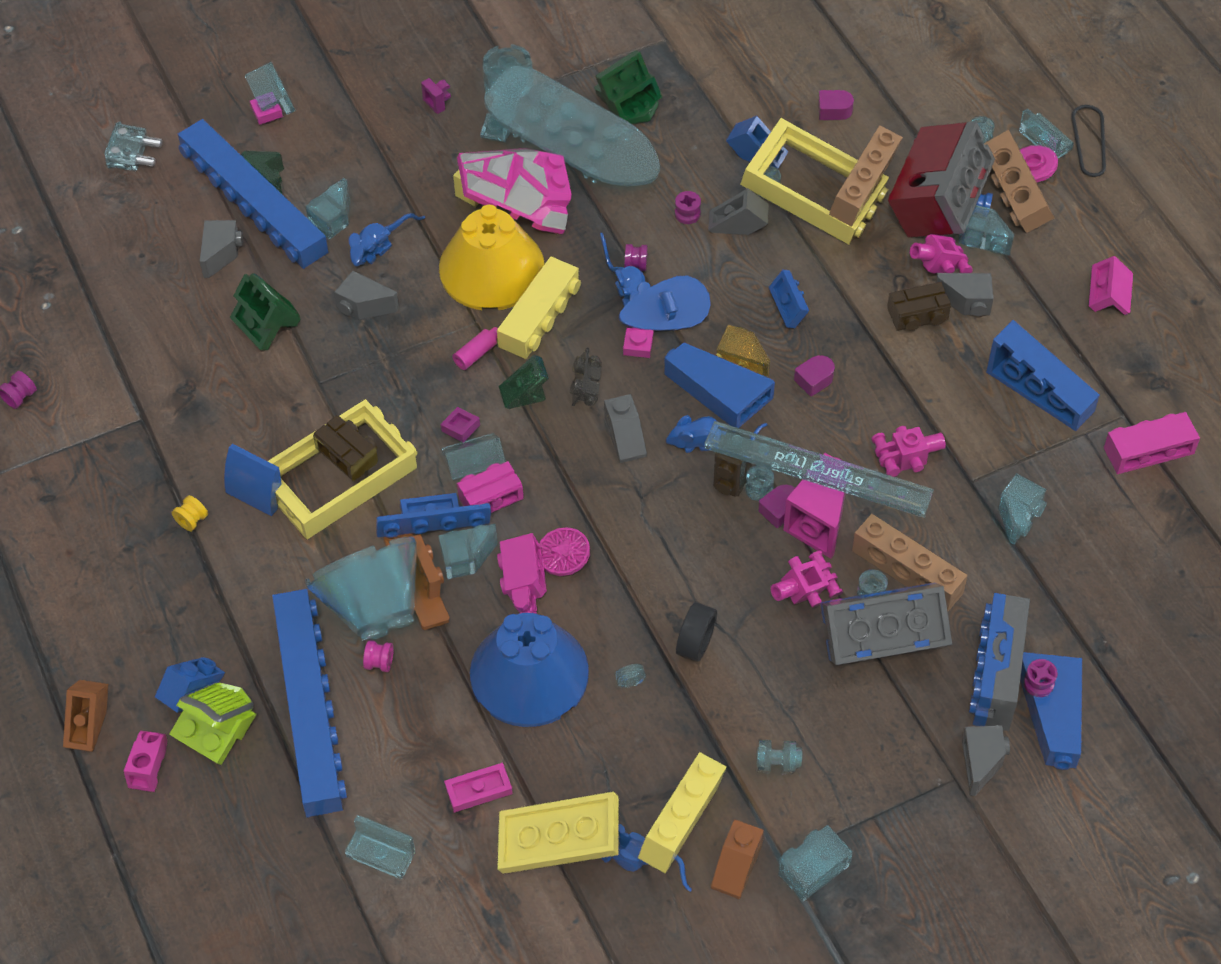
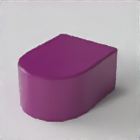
[818,90,854,120]
[794,355,835,396]
[758,485,795,528]

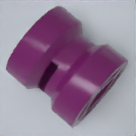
[0,371,37,409]

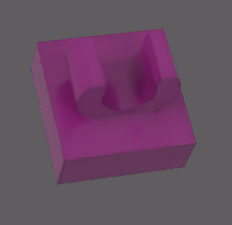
[421,78,451,114]

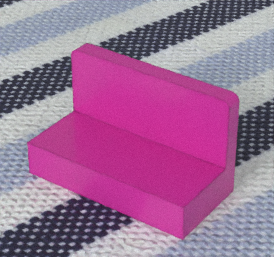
[1089,256,1133,315]

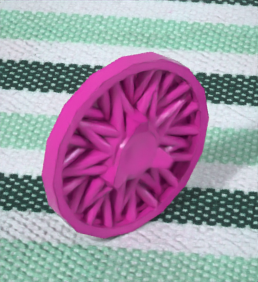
[1020,145,1058,182]
[539,527,590,576]

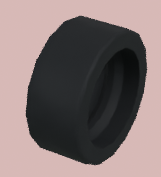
[676,602,717,661]

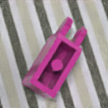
[497,533,547,614]

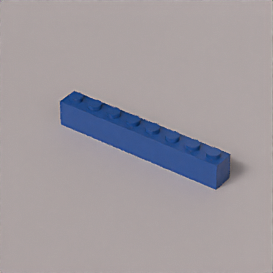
[178,119,328,269]
[272,589,347,817]

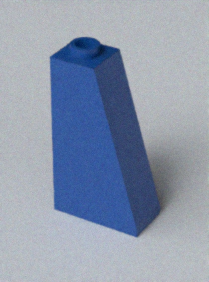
[664,342,775,430]
[1020,652,1082,770]

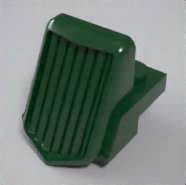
[594,50,662,124]
[230,273,301,350]

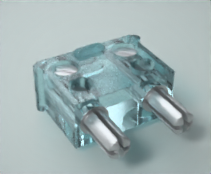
[105,122,162,171]

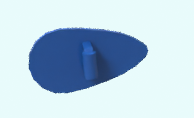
[619,276,711,331]

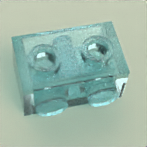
[778,825,853,902]

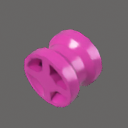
[363,640,393,672]

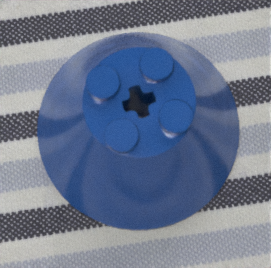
[470,613,589,727]

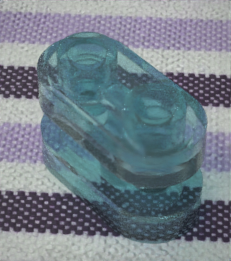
[756,740,802,774]

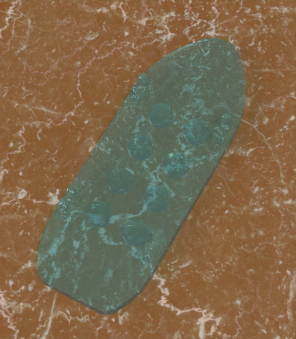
[484,66,660,186]

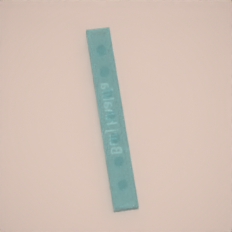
[705,421,934,518]

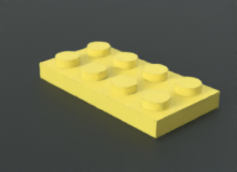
[498,792,619,874]

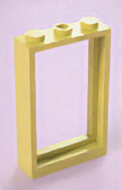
[740,118,889,245]
[268,399,417,539]

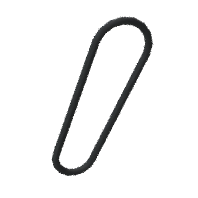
[1071,104,1106,177]

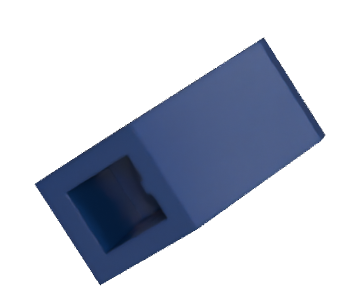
[155,657,225,713]

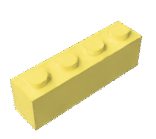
[497,256,581,359]
[638,752,726,873]

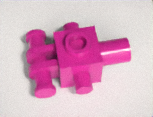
[910,234,973,273]
[871,426,946,477]
[771,550,843,608]

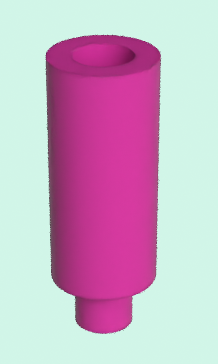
[452,327,498,370]

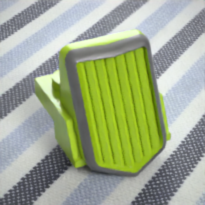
[169,683,256,765]

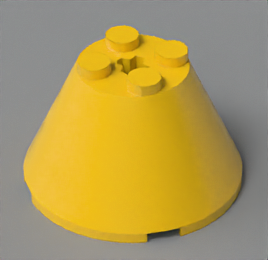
[439,204,544,310]

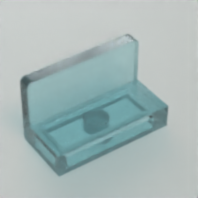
[245,62,296,115]
[1019,109,1074,158]
[441,433,506,480]
[345,815,415,879]

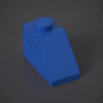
[726,116,788,170]

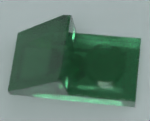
[241,151,284,195]
[499,355,549,409]

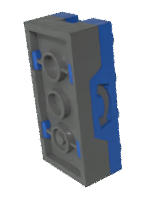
[820,583,952,665]
[969,593,1030,731]

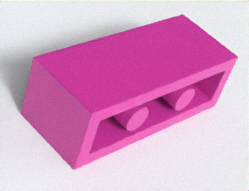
[1104,412,1200,475]

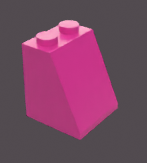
[783,453,849,559]

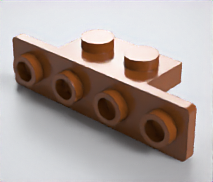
[383,533,450,630]

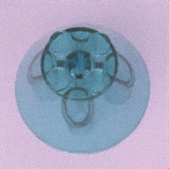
[305,537,417,641]

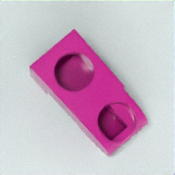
[124,731,167,792]

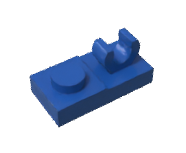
[769,270,809,328]

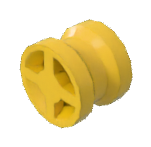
[171,495,208,532]

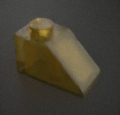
[716,324,770,378]

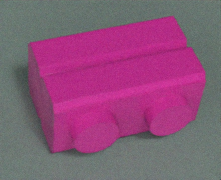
[457,461,524,513]

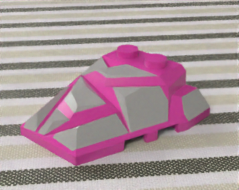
[457,148,571,234]

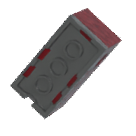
[888,121,995,237]

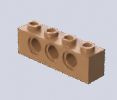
[829,125,903,227]
[984,130,1054,233]
[852,514,968,612]

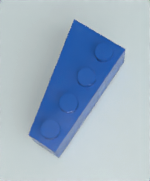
[986,320,1100,431]

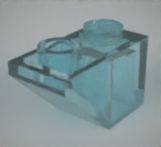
[305,178,350,240]
[958,205,1014,255]
[999,473,1047,544]
[439,524,498,579]

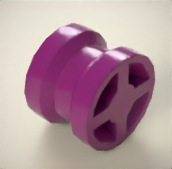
[675,191,701,224]
[625,244,648,271]
[1024,659,1058,697]

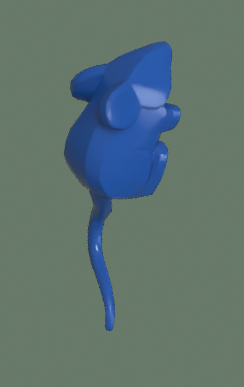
[349,213,426,266]
[600,233,651,306]
[666,415,767,453]
[602,824,692,892]

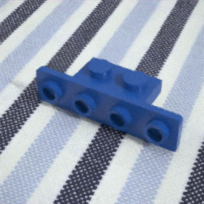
[376,493,491,538]

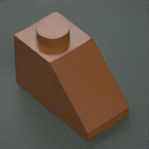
[63,680,109,752]
[711,819,764,899]

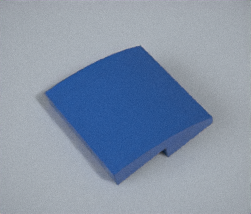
[224,444,282,516]

